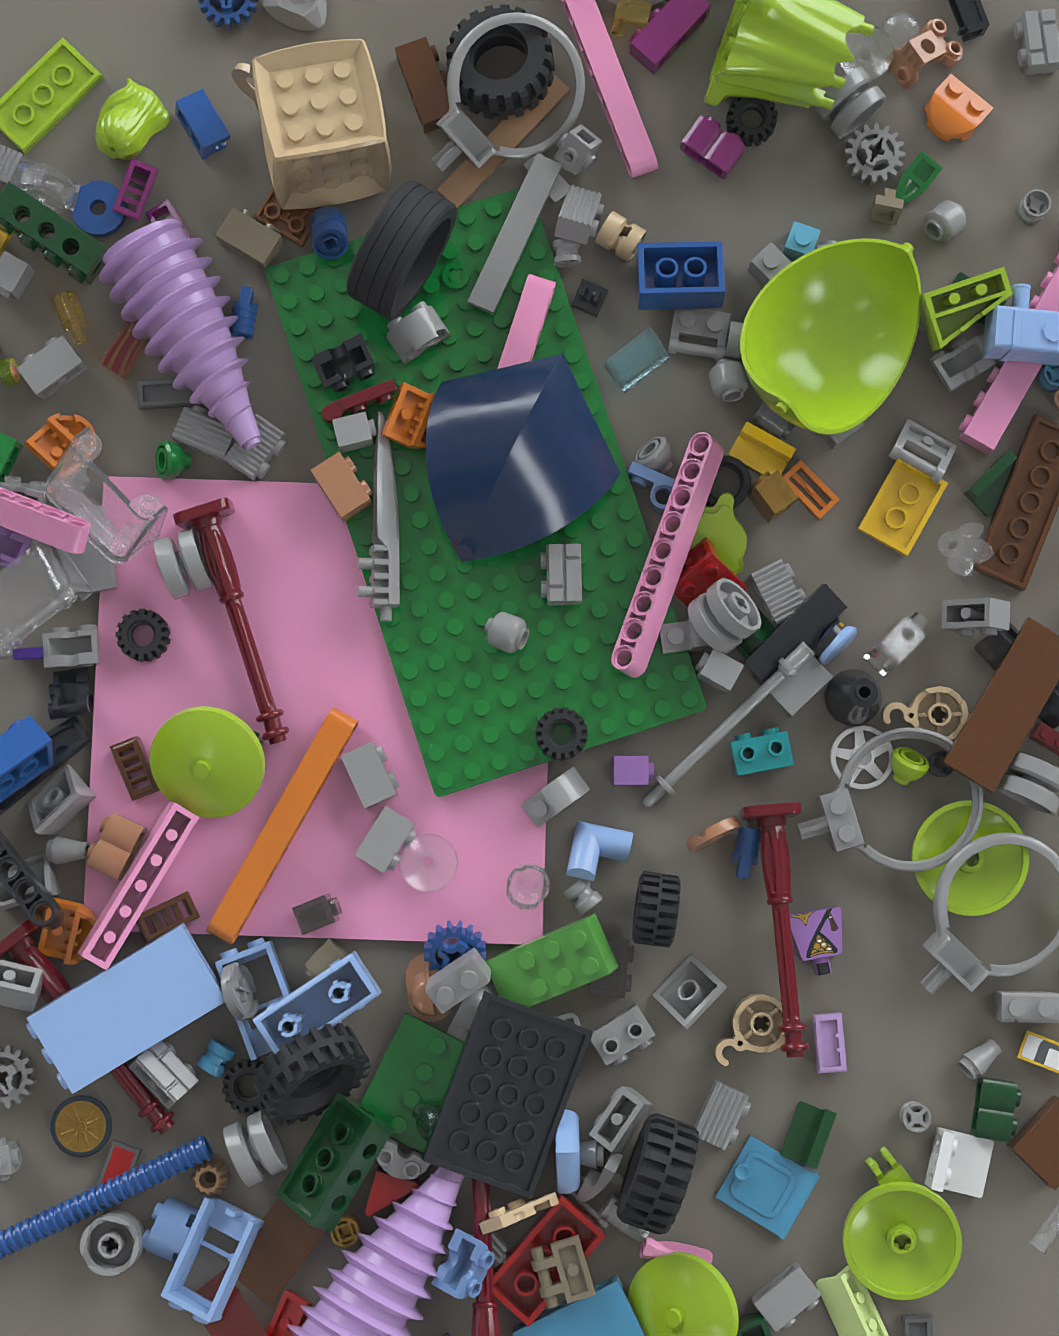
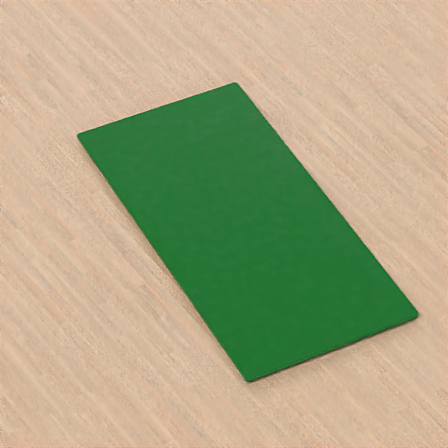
[265,187,706,797]

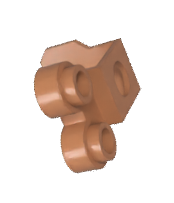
[886,18,963,89]

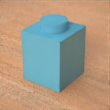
[782,221,821,261]

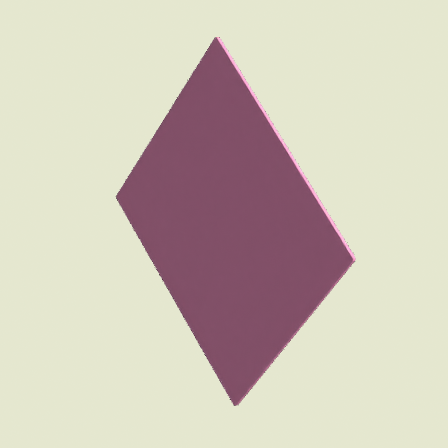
[84,476,548,944]

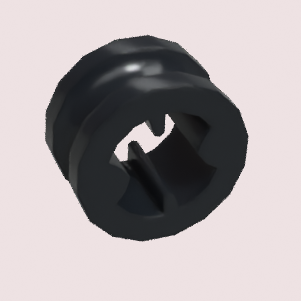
[928,751,954,777]

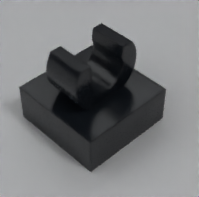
[571,279,608,318]

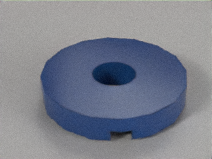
[71,181,127,237]

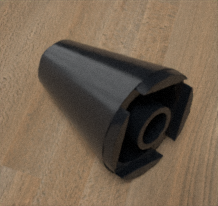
[825,669,882,726]

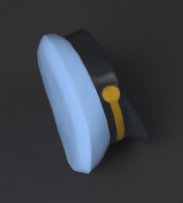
[813,617,857,665]

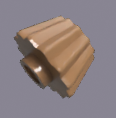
[191,1156,231,1197]

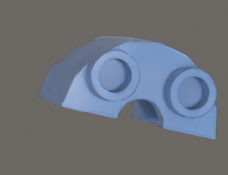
[142,1196,199,1263]
[431,1228,495,1299]

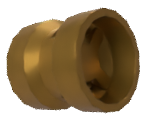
[330,1213,362,1248]

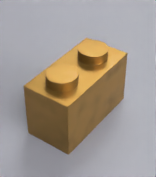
[748,470,798,523]

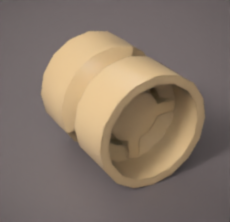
[595,211,647,263]

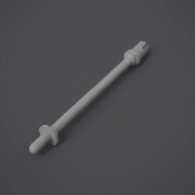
[643,641,815,807]

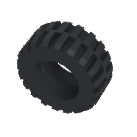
[446,4,555,120]
[617,1113,699,1235]

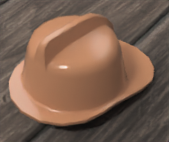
[405,953,453,1022]

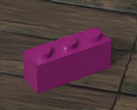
[629,0,711,75]

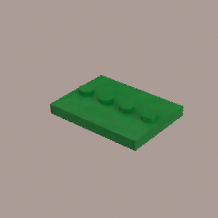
[361,1013,464,1153]

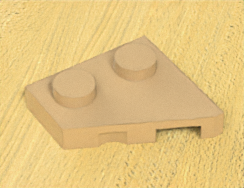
[479,1192,559,1235]

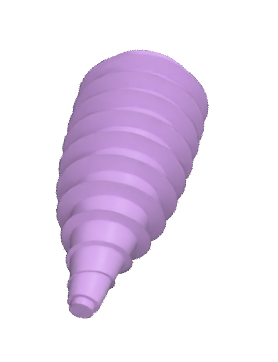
[99,219,261,450]
[287,1167,465,1336]

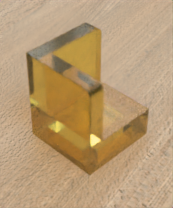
[611,0,653,37]

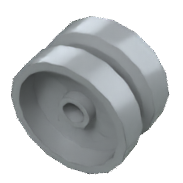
[814,67,887,140]
[153,527,214,600]
[688,578,762,653]
[996,752,1059,815]
[223,1110,288,1187]

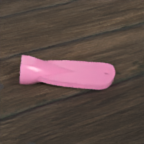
[639,1237,713,1264]

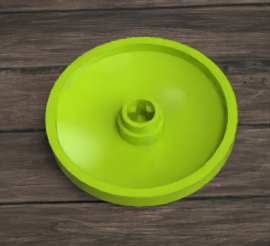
[150,706,265,818]
[911,800,1029,916]
[843,1181,962,1300]
[627,1252,739,1336]

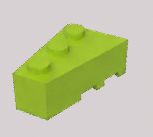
[921,267,1013,352]

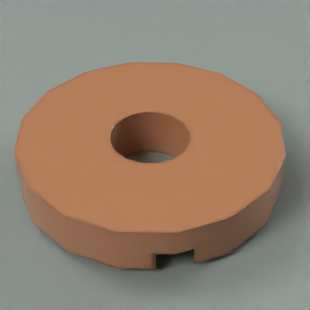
[686,816,741,852]

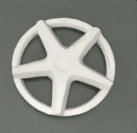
[830,725,893,789]

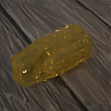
[52,290,88,345]

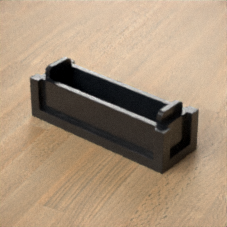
[948,0,990,42]

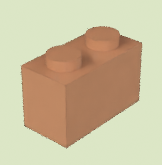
[310,452,373,523]

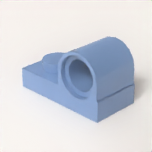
[627,461,675,514]

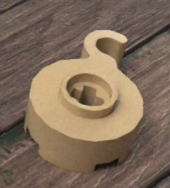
[880,686,969,742]
[713,993,785,1066]

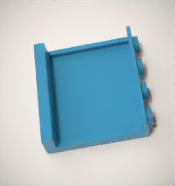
[512,1274,646,1336]

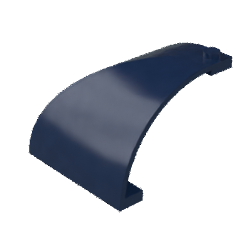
[426,354,621,562]

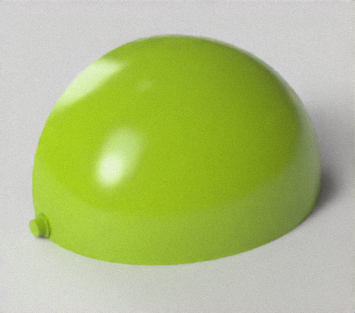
[740,238,921,435]

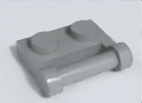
[667,308,731,362]
[888,419,957,484]

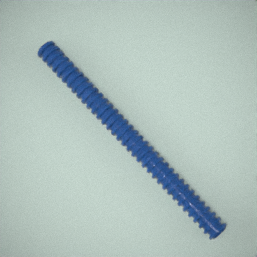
[0,1135,213,1259]

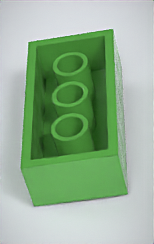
[485,913,619,1007]

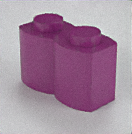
[679,115,746,180]

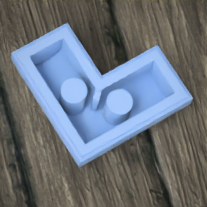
[566,821,633,881]
[556,1109,581,1194]

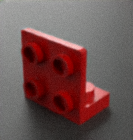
[674,537,747,607]

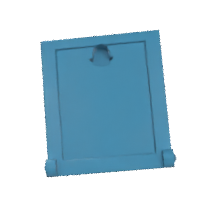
[715,1135,820,1240]

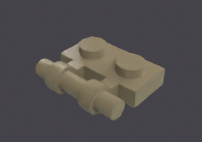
[530,1235,596,1308]

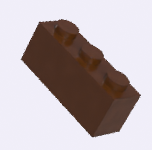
[395,37,457,134]

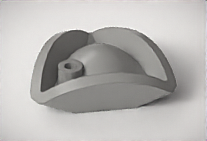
[262,0,327,31]

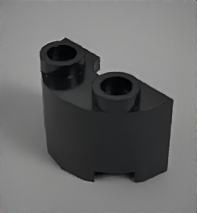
[310,332,375,393]
[48,667,93,720]

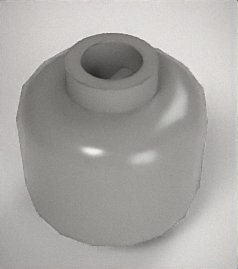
[924,200,966,242]
[709,358,748,402]
[484,612,529,653]

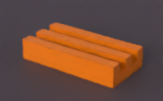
[783,460,840,521]

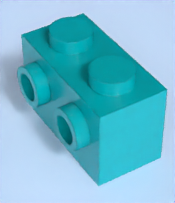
[728,727,794,777]

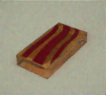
[99,321,151,379]

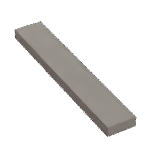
[468,153,562,315]

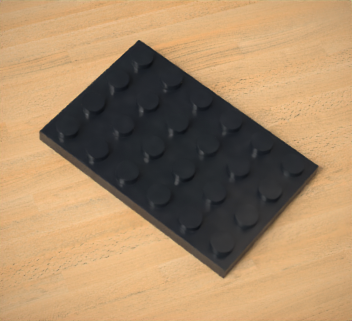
[421,991,594,1199]

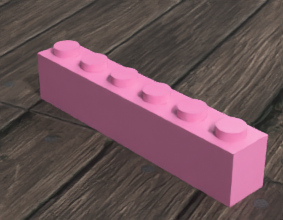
[77,802,199,970]

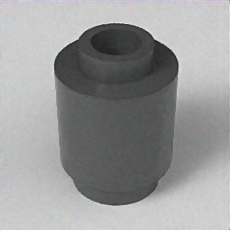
[752,403,795,440]

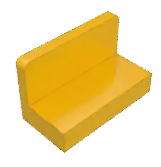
[728,422,796,475]

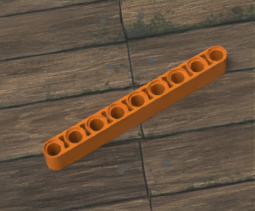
[206,707,359,945]

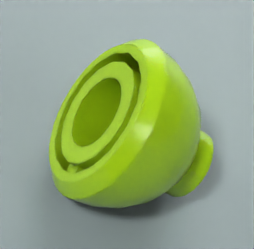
[890,747,930,785]

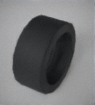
[706,455,751,509]

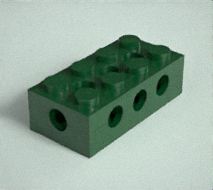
[0,181,107,285]
[276,1092,394,1232]

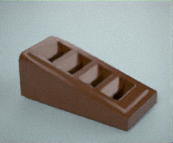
[110,736,160,801]
[136,891,200,943]

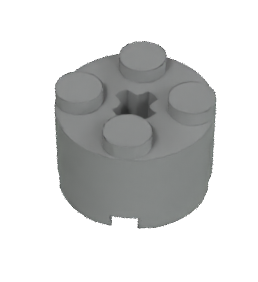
[80,1210,145,1276]

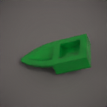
[895,151,943,204]

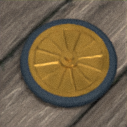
[51,1095,112,1157]

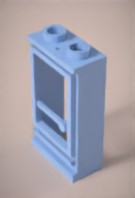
[215,937,291,1061]
[161,1196,265,1324]

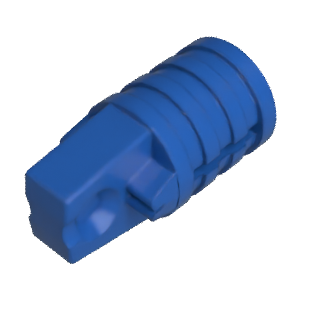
[230,286,258,340]
[732,826,761,879]

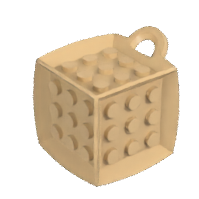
[231,39,392,210]

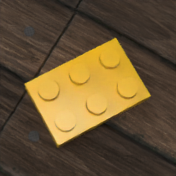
[857,458,948,557]

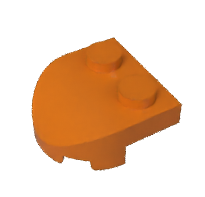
[924,74,993,142]
[381,382,435,449]
[25,413,96,484]
[38,897,97,965]

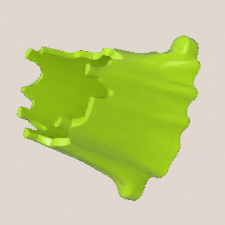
[704,0,874,110]

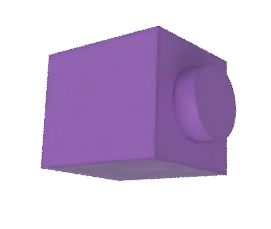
[613,756,654,786]

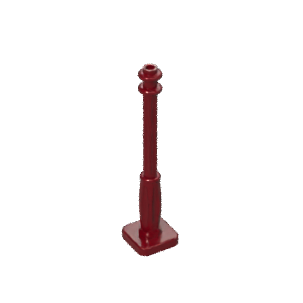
[173,498,289,745]
[740,802,809,1058]
[0,919,175,1135]
[471,1178,501,1336]

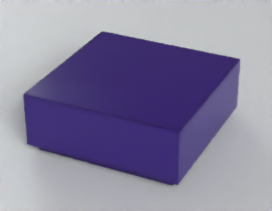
[12,646,43,660]

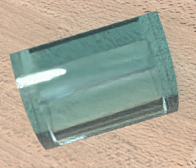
[604,327,669,393]

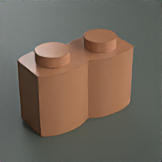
[86,813,148,880]

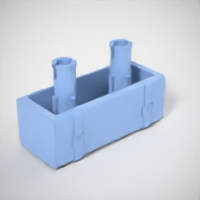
[983,283,1059,366]
[253,950,382,1054]

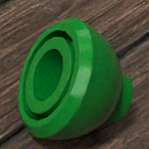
[155,440,191,480]

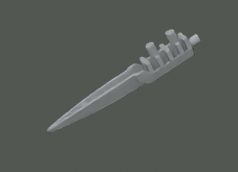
[356,411,400,622]

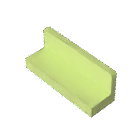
[815,1265,889,1336]

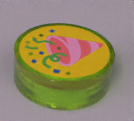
[0,356,20,386]

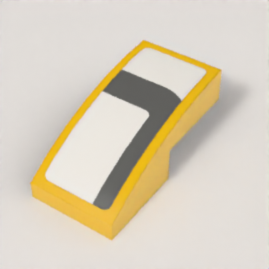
[1017,1030,1059,1074]

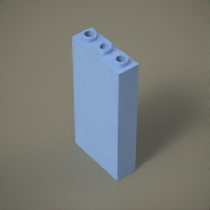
[26,923,225,1094]

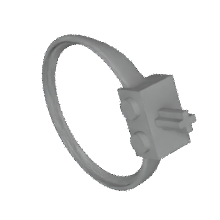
[431,12,585,172]
[797,728,983,872]
[920,833,1059,995]

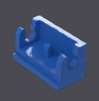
[175,89,230,160]

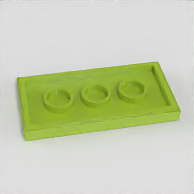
[0,37,103,155]

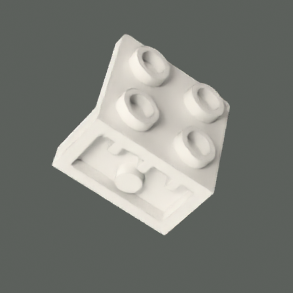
[924,1127,994,1198]

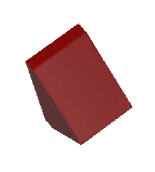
[365,1167,420,1217]

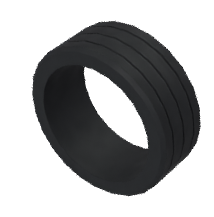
[346,180,457,321]

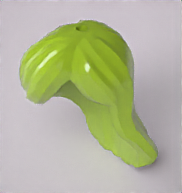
[96,78,170,161]

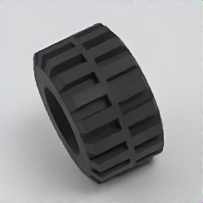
[632,871,681,948]

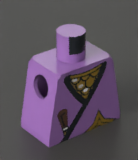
[790,906,842,976]

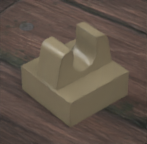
[869,188,904,225]

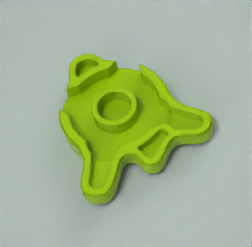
[675,492,747,574]

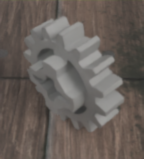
[843,123,906,186]
[0,1044,36,1108]

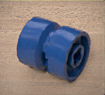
[310,206,349,259]

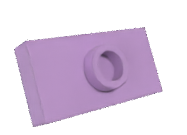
[812,1012,847,1074]

